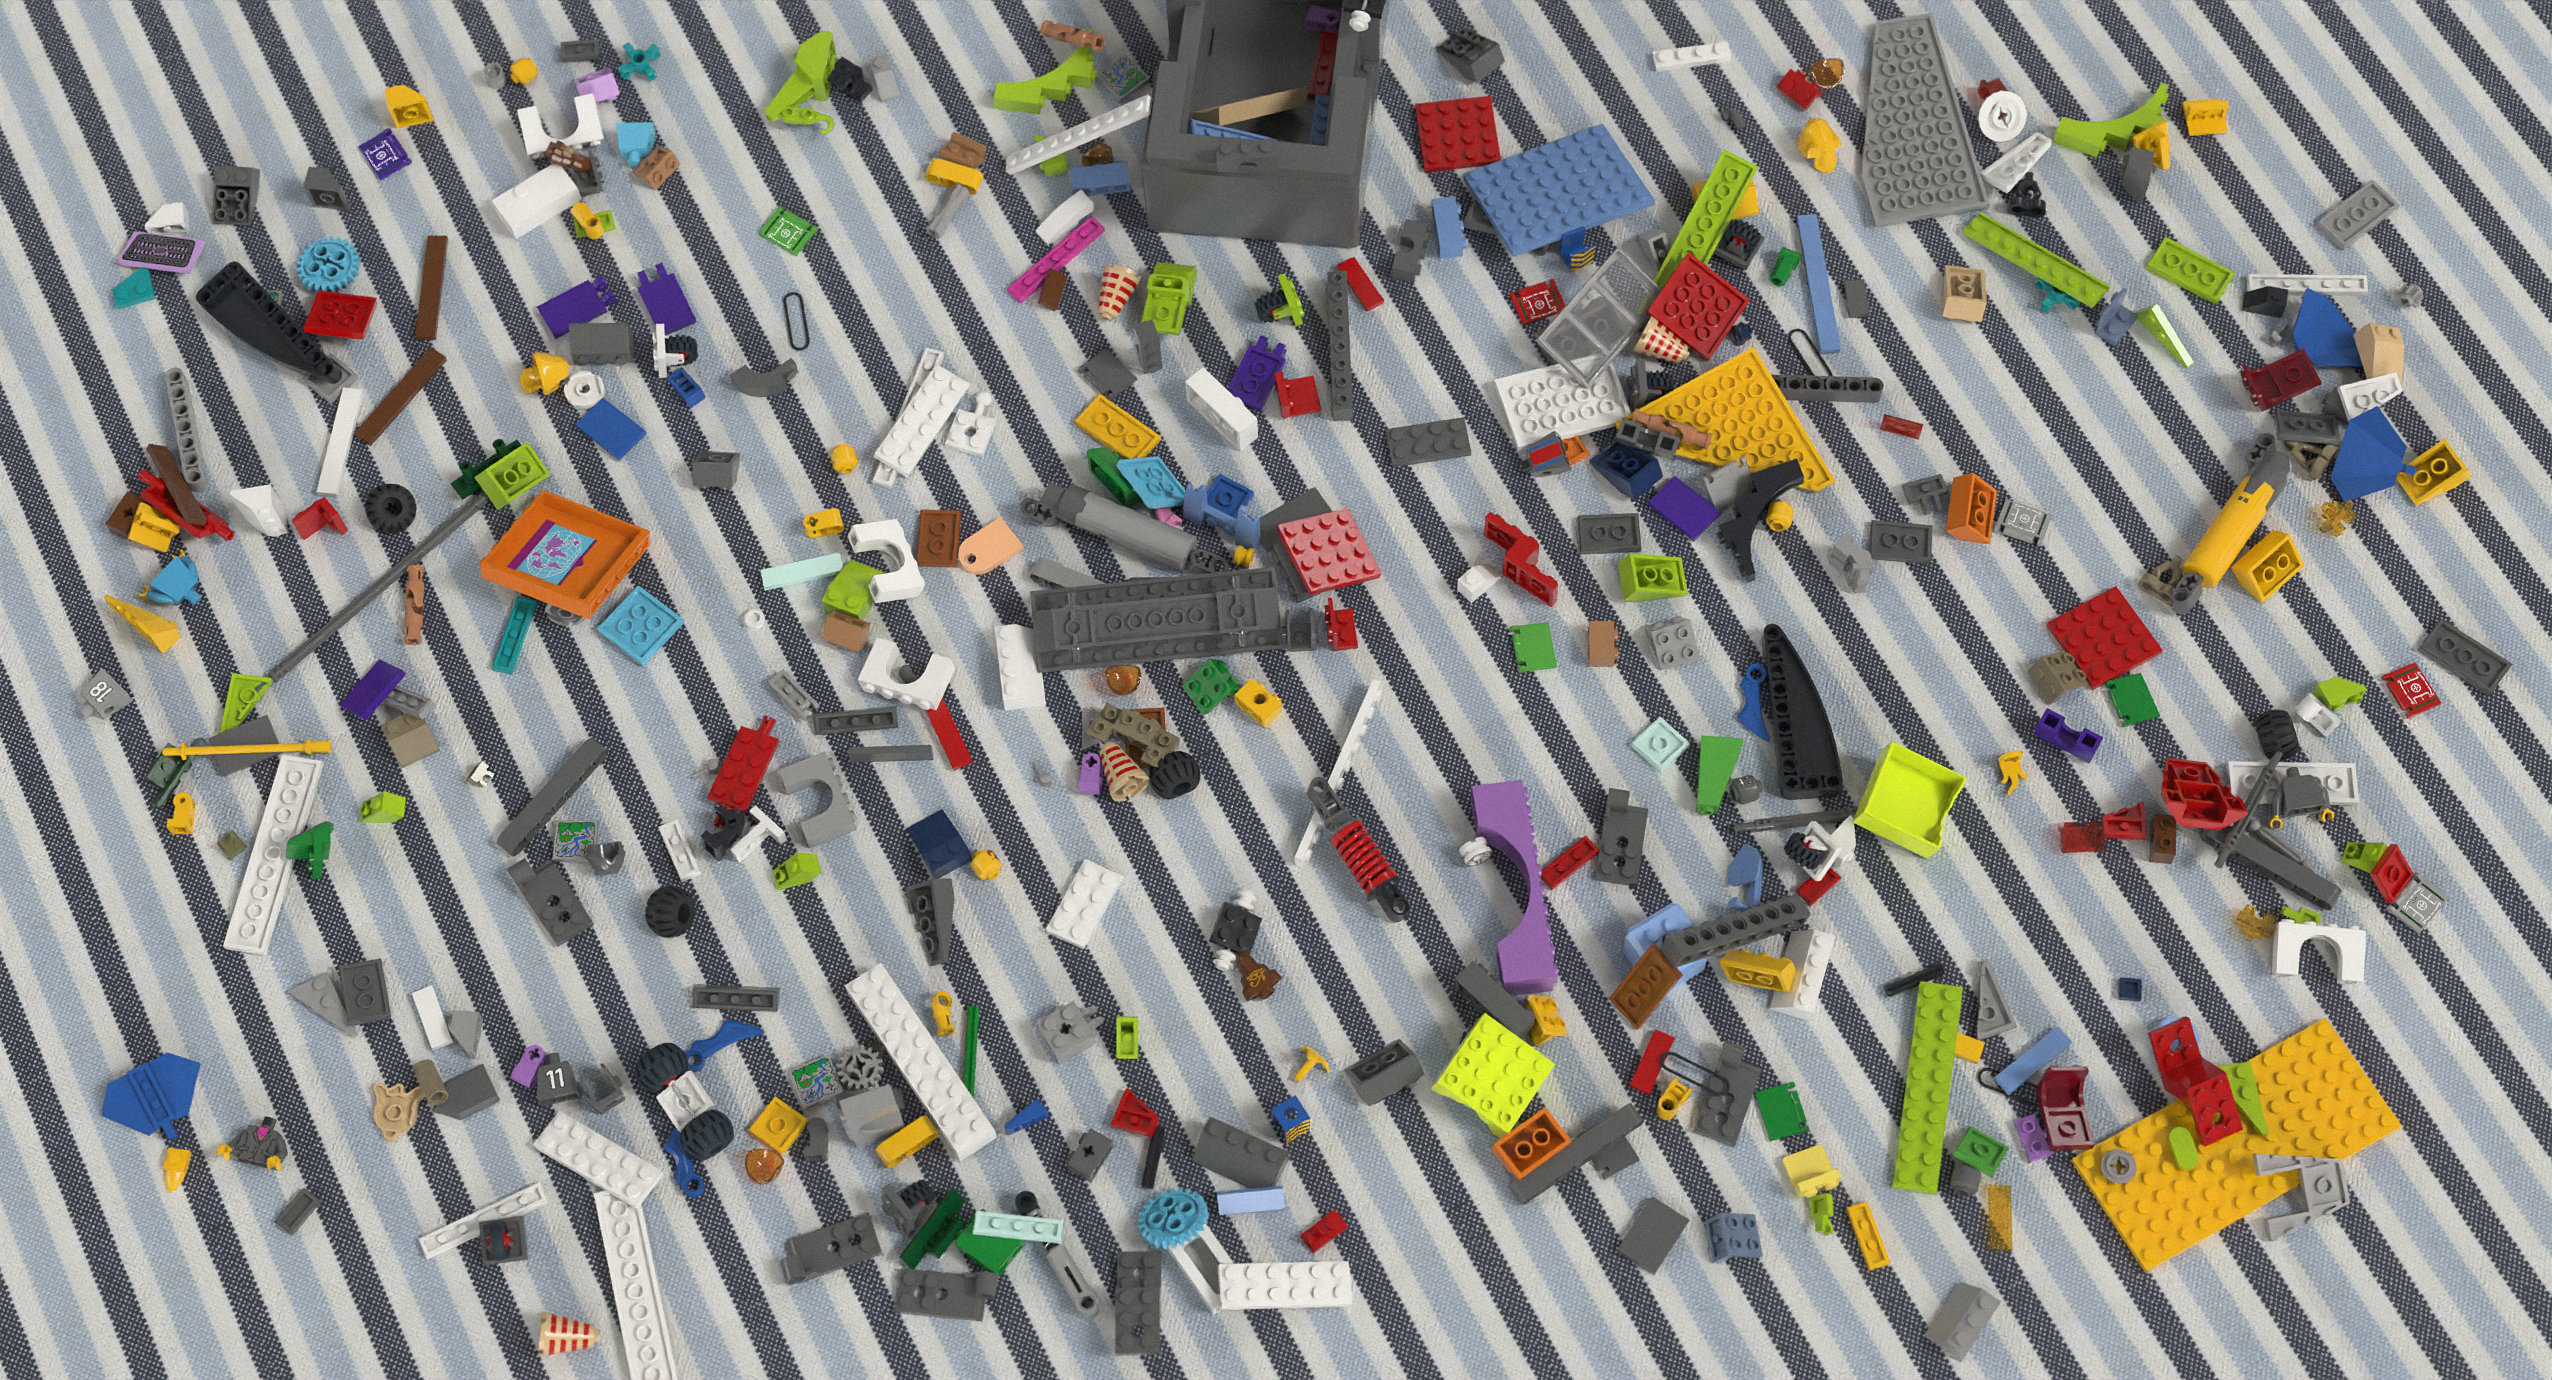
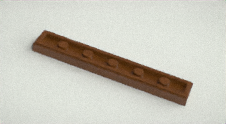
[415,236,448,340]
[354,348,447,446]
[146,443,207,526]

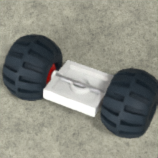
[635,1042,734,1161]

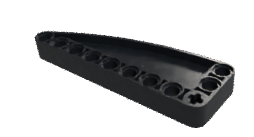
[196,261,342,384]
[1762,624,1843,800]

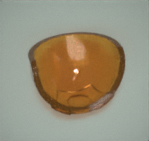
[1810,58,1845,88]
[1082,144,1113,167]
[1105,665,1141,695]
[745,1149,784,1185]

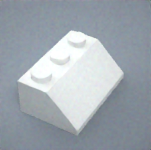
[230,484,288,537]

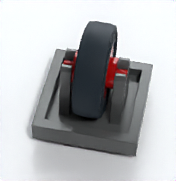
[479,1216,529,1266]

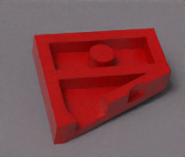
[2102,801,2147,840]

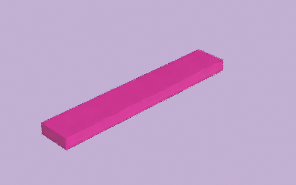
[1007,216,1105,303]

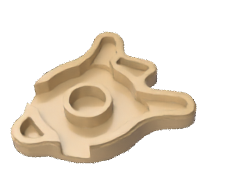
[373,1083,425,1142]

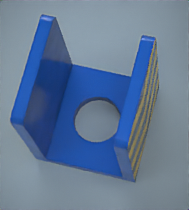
[1559,227,1595,272]
[1271,1095,1310,1143]

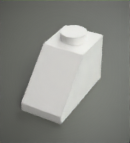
[145,202,189,235]
[1457,563,1501,603]
[1831,815,1856,867]

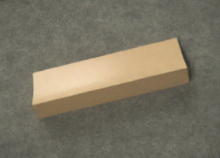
[1194,86,1307,126]

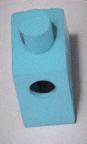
[616,122,656,167]

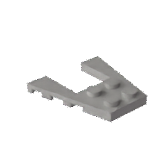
[2252,1153,2350,1242]

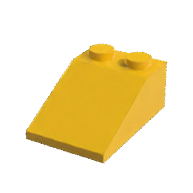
[2396,439,2472,506]

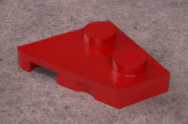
[1110,1088,1159,1138]

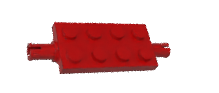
[138,469,235,541]
[707,715,780,829]

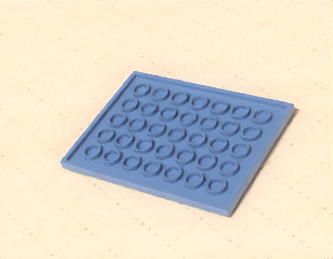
[1463,123,1655,257]

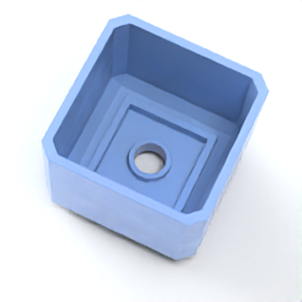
[1623,903,1707,989]

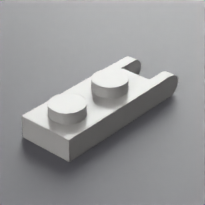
[768,669,820,720]

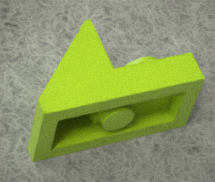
[1116,1016,1140,1059]

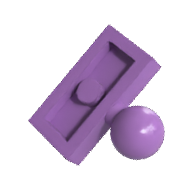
[2014,1114,2052,1163]

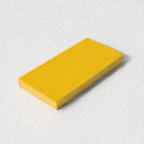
[1074,394,1161,459]

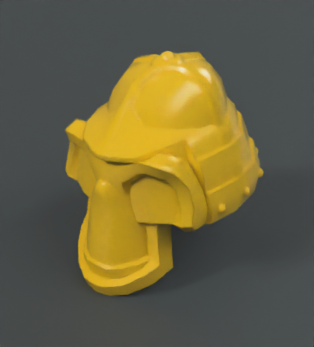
[1796,118,1841,173]
[520,352,570,395]

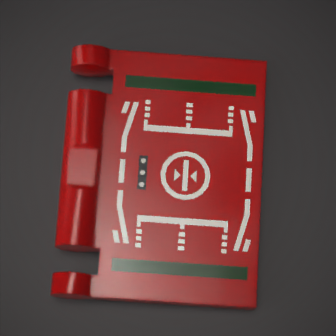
[1509,279,1565,325]
[2381,662,2441,719]

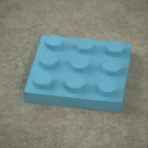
[1116,456,1186,509]
[597,585,684,666]

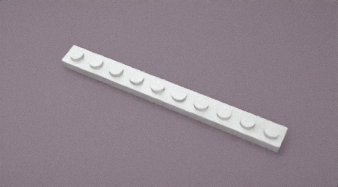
[1005,95,1153,175]
[1295,679,1383,868]

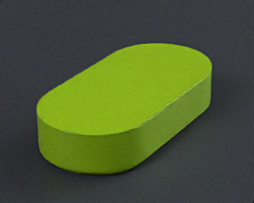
[2168,1127,2199,1171]

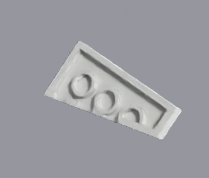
[1980,132,2052,193]

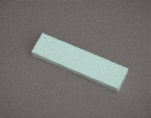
[761,552,843,591]
[973,1211,1063,1244]

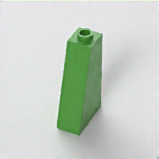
[1696,735,1743,815]

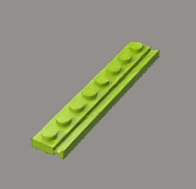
[1963,212,2110,308]

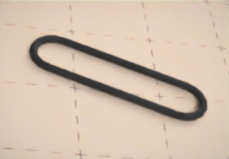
[783,292,810,351]
[1788,329,1833,376]
[1660,1052,1730,1096]
[1978,1067,2040,1108]

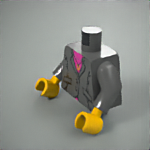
[2268,767,2334,829]
[217,1116,288,1171]

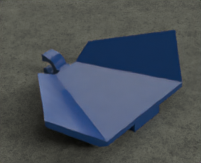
[2292,288,2363,367]
[2330,406,2417,503]
[101,1052,201,1141]

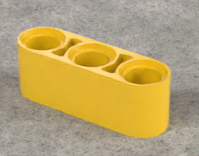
[925,158,984,195]
[875,1115,940,1169]

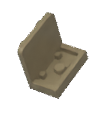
[2027,651,2089,704]

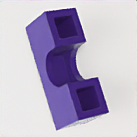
[2034,708,2103,764]

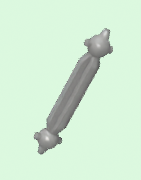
[2248,819,2315,872]

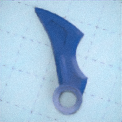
[1737,664,1770,741]
[685,1020,764,1072]
[663,1128,705,1198]

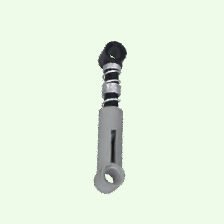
[1015,1191,1099,1318]

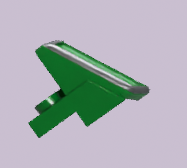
[286,821,334,879]

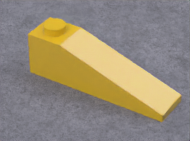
[104,595,181,654]

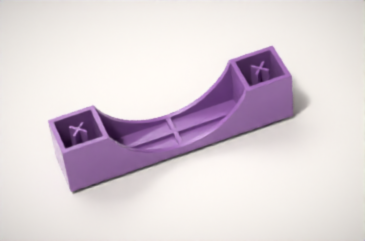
[1471,780,1558,996]

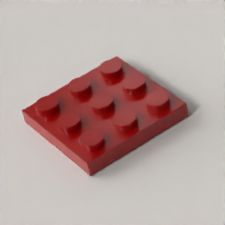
[304,290,377,340]

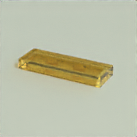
[1988,1185,2013,1252]

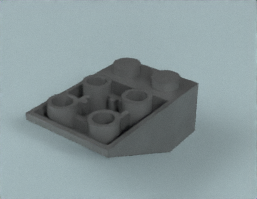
[1436,27,1505,83]
[212,166,260,226]

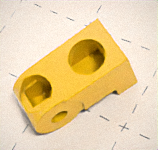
[167,792,196,834]

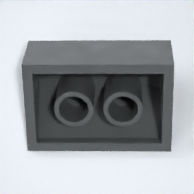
[569,323,635,365]
[1344,1039,1425,1106]

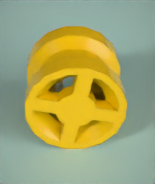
[1234,545,1255,568]

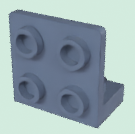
[2095,287,2138,346]
[1705,1213,1763,1263]

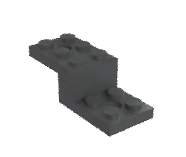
[1115,1251,1162,1356]

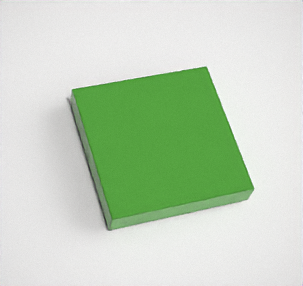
[1953,1126,2009,1178]

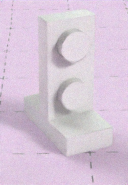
[730,805,787,863]

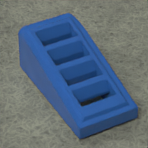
[666,367,706,408]
[1004,1099,1049,1136]

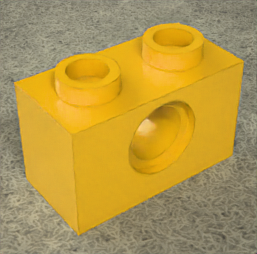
[1235,678,1282,728]

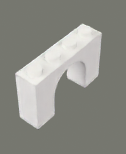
[517,94,605,159]
[848,519,925,603]
[858,637,955,710]
[2272,919,2366,985]

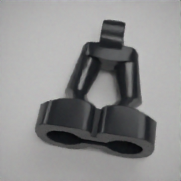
[2007,172,2046,217]

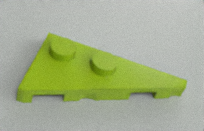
[2135,304,2194,367]
[219,673,273,734]
[2217,1062,2269,1137]

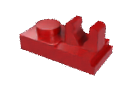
[1300,1209,1348,1254]

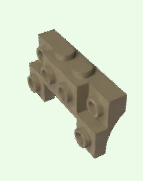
[1086,703,1180,769]

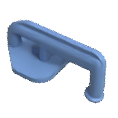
[1728,844,1763,912]

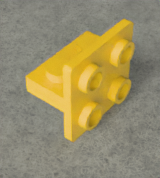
[2182,98,2229,136]
[2133,120,2170,171]
[128,502,181,553]
[1522,995,1568,1046]

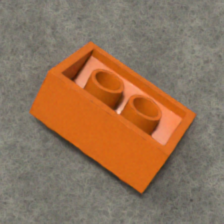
[1946,473,1997,544]
[1491,1107,1572,1180]

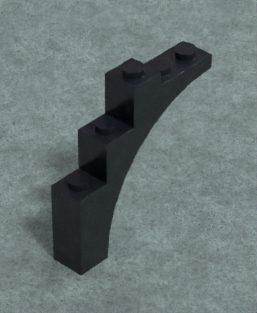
[1716,458,1804,583]

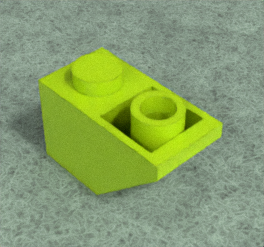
[1032,135,1068,177]
[2313,676,2367,712]
[359,791,406,823]
[2341,842,2388,873]
[772,852,821,890]

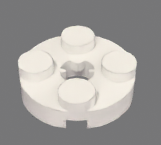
[564,371,605,410]

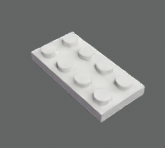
[1046,859,1123,950]

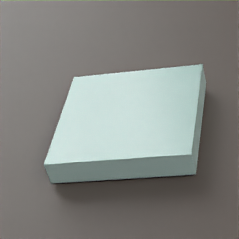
[1631,717,1690,773]

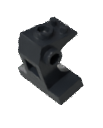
[827,57,873,103]
[701,805,745,861]

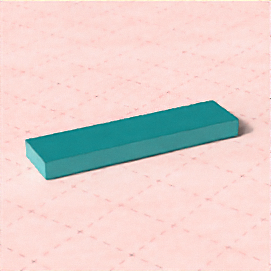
[492,596,538,675]

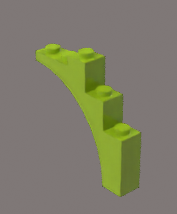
[993,28,1098,114]
[2053,83,2169,158]

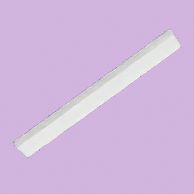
[872,347,945,489]

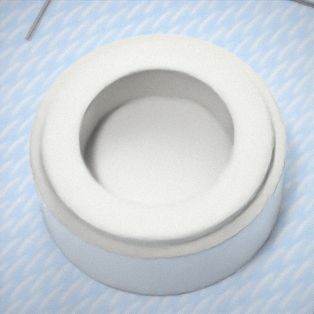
[744,609,765,630]

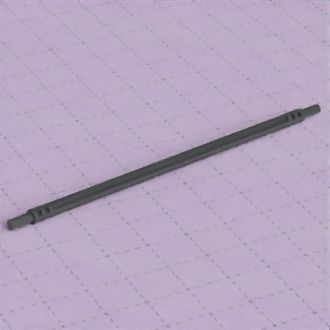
[254,490,490,692]

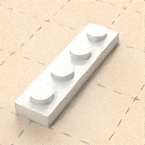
[1652,41,1731,72]

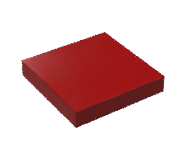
[2369,844,2414,904]

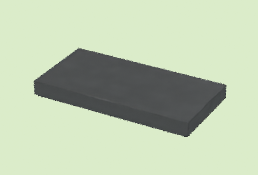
[2417,619,2512,696]

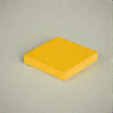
[748,1096,809,1156]

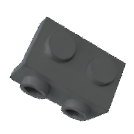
[573,150,605,197]

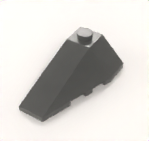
[905,878,954,966]

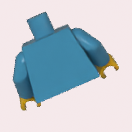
[138,550,202,605]

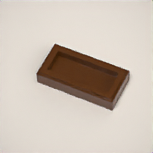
[1038,268,1068,311]

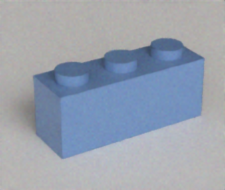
[1070,161,1131,196]
[1432,196,1467,259]

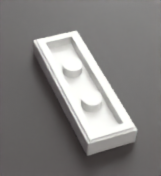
[658,819,701,882]
[412,985,454,1051]

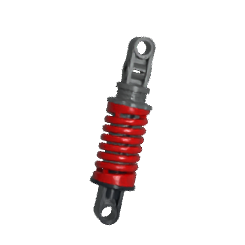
[1307,777,1409,922]

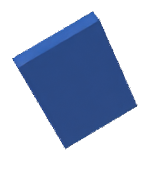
[575,398,647,461]

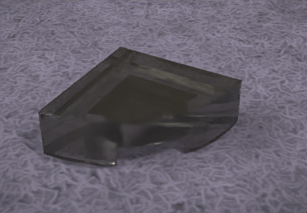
[865,1037,886,1058]

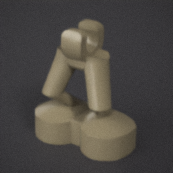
[2285,440,2338,480]
[2138,555,2182,605]

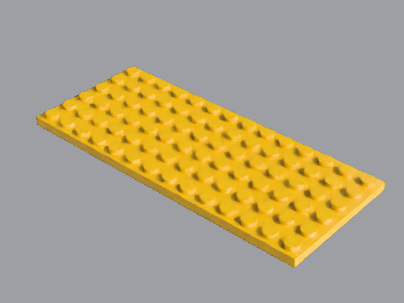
[2071,1018,2402,1273]

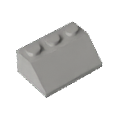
[1924,1282,2001,1361]

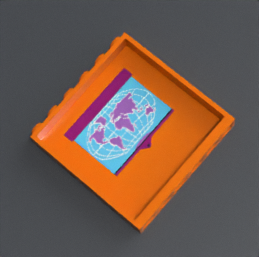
[479,490,650,620]

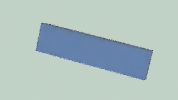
[1994,1026,2072,1095]

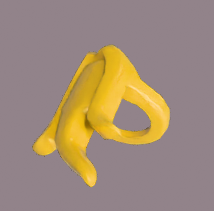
[1998,750,2029,796]

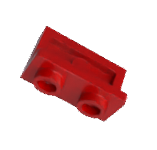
[1776,68,1823,111]

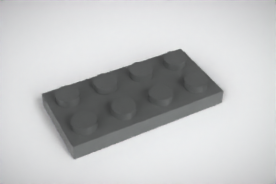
[1386,417,1471,468]

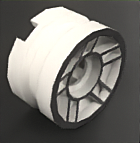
[1459,837,1493,867]

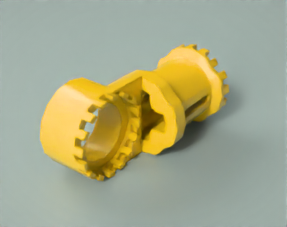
[930,991,956,1037]

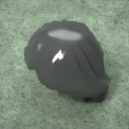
[585,841,626,875]

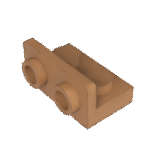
[939,132,986,169]
[633,146,680,190]

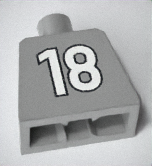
[79,668,133,719]

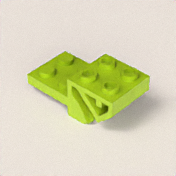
[1142,262,1198,336]

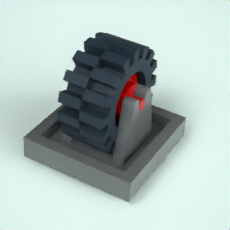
[1713,219,1765,270]
[1627,359,1675,413]
[881,1179,936,1237]

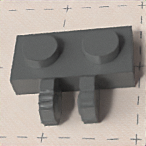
[1902,474,1948,515]

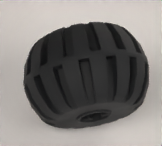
[365,483,417,533]
[2255,709,2299,761]
[1149,751,1201,800]
[645,885,695,938]

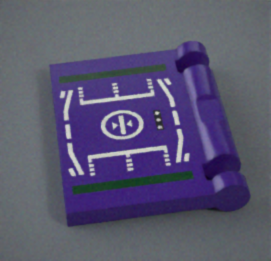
[359,128,412,180]

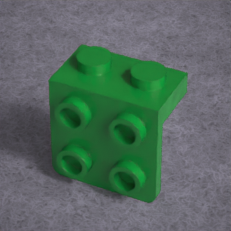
[1183,658,1241,715]

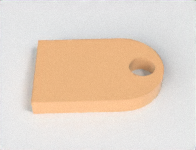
[958,517,1024,575]

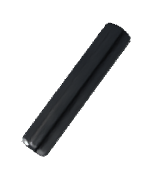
[1884,963,1945,997]
[1141,1126,1165,1189]

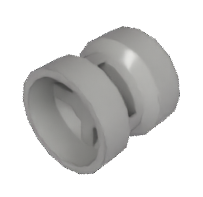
[483,63,506,89]

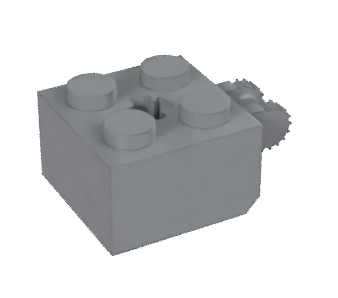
[1036,1001,1104,1065]

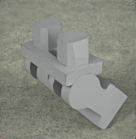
[1829,532,1874,593]

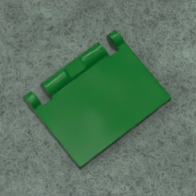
[2104,673,2160,727]
[1755,1082,1810,1142]

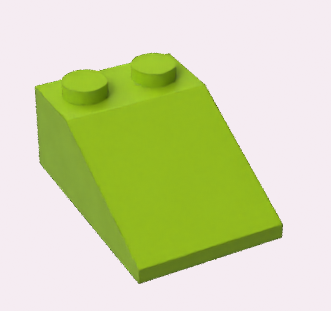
[474,442,551,510]
[1617,553,1688,602]
[821,560,886,621]

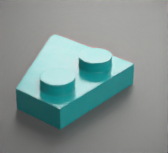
[112,268,156,309]

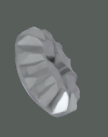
[2101,1149,2137,1185]

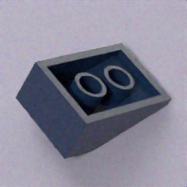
[1589,439,1663,500]
[906,809,972,879]

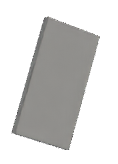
[2315,179,2400,251]

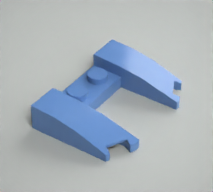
[1183,482,1261,549]

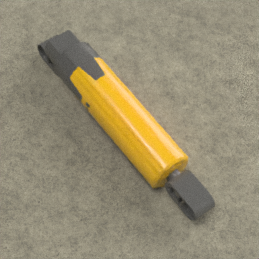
[2171,433,2290,614]

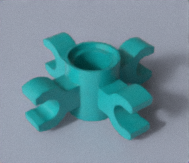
[618,42,661,82]
[2035,277,2079,313]

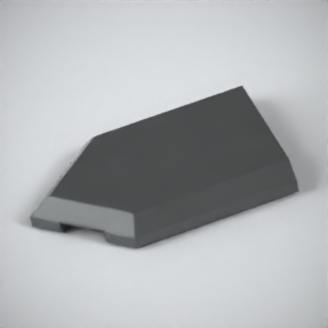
[432,1064,500,1120]

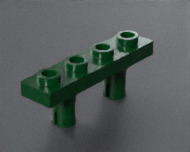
[450,439,521,500]

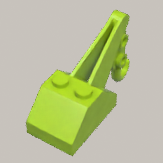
[765,31,837,134]

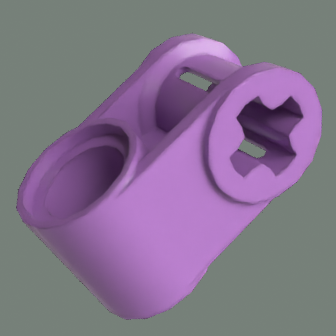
[1303,5,1340,33]
[1078,753,1104,794]
[511,1045,547,1089]

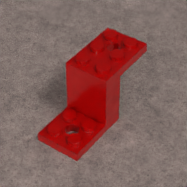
[2148,1016,2243,1147]

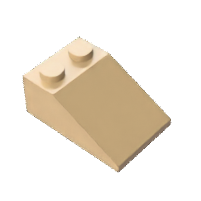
[1942,265,1987,322]
[2353,323,2404,384]

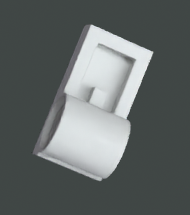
[2295,693,2342,737]

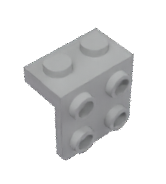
[1645,616,1699,670]

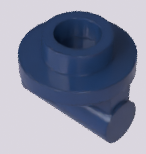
[1731,322,1753,346]

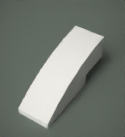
[1036,190,1094,246]

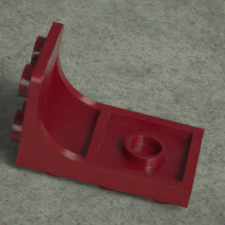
[2240,348,2322,412]
[2035,1065,2095,1150]

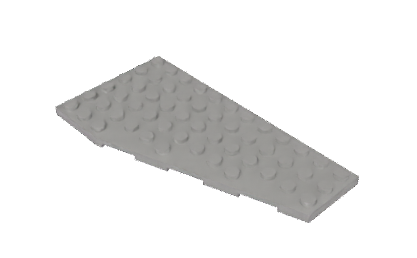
[1861,13,1990,227]

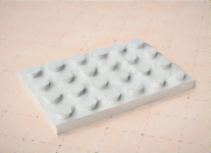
[1494,353,1631,451]

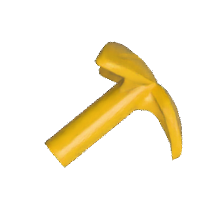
[1294,1046,1330,1082]

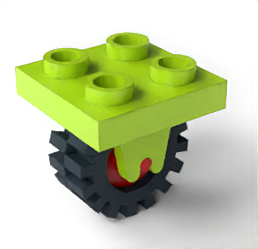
[1255,273,1304,326]

